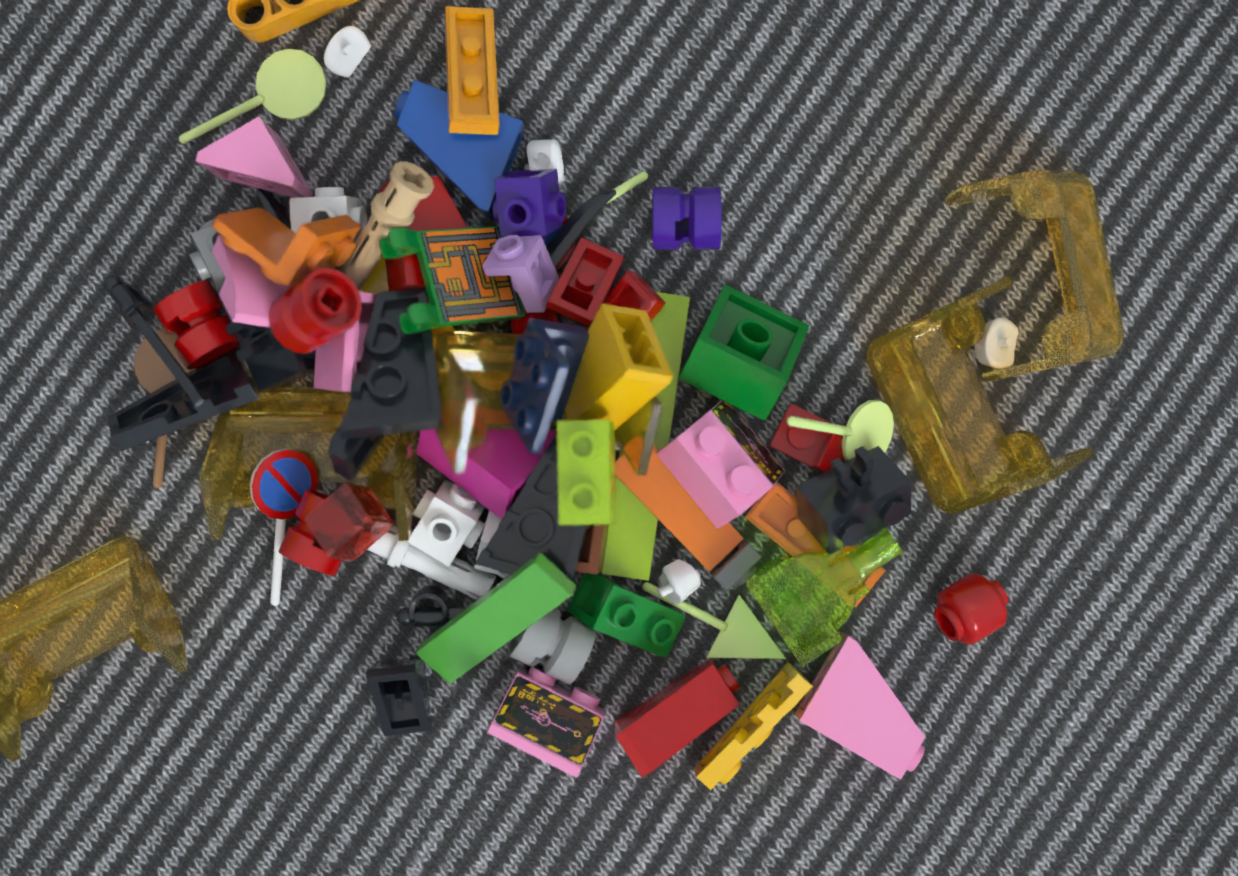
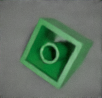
[678,284,810,421]

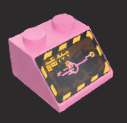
[656,400,785,529]
[487,666,605,778]

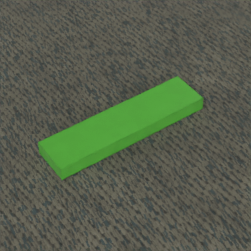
[415,553,576,684]

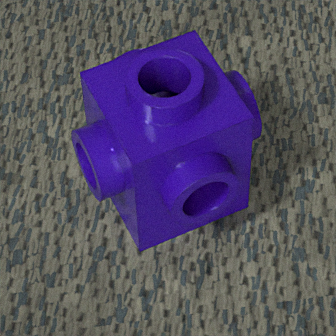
[493,169,566,241]

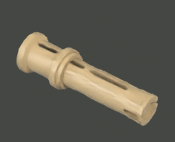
[337,161,434,291]

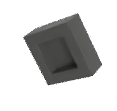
[708,539,761,591]

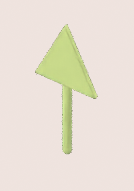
[642,582,786,659]

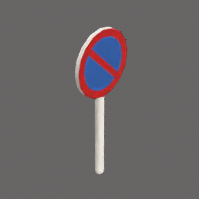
[250,448,319,606]

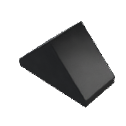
[366,657,431,736]

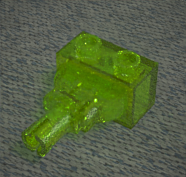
[746,527,903,667]

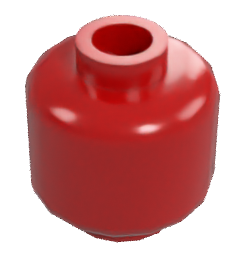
[934,573,1008,645]

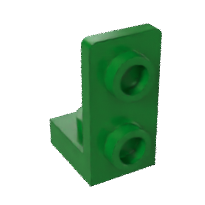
[566,573,685,658]

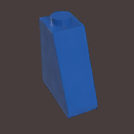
[394,80,525,218]

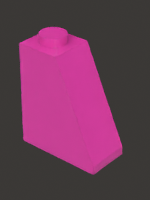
[416,398,557,520]

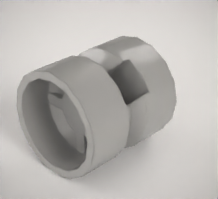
[507,608,596,685]

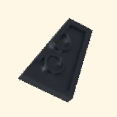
[339,288,443,440]
[107,347,259,452]
[474,433,588,583]

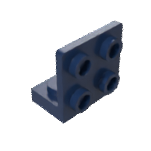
[500,318,590,454]

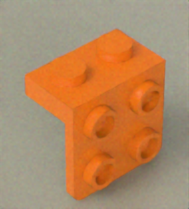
[212,207,361,286]

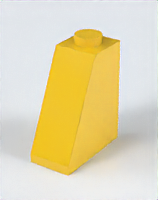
[565,304,673,430]

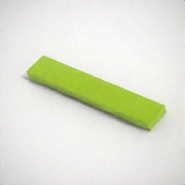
[602,292,690,581]

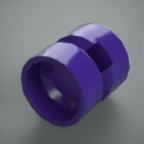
[652,187,722,250]

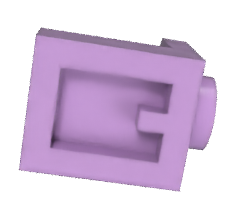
[482,235,559,313]

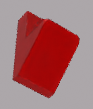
[546,237,624,327]
[768,403,846,473]

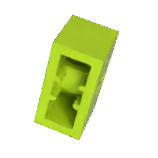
[557,420,616,525]

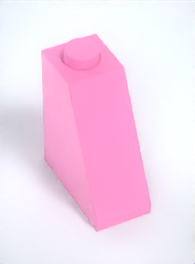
[794,632,925,780]

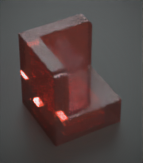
[305,482,395,561]

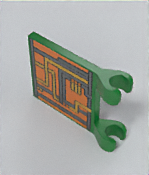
[379,226,525,334]

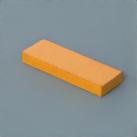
[444,6,499,135]

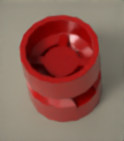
[269,268,362,354]
[153,280,239,370]
[278,489,363,576]

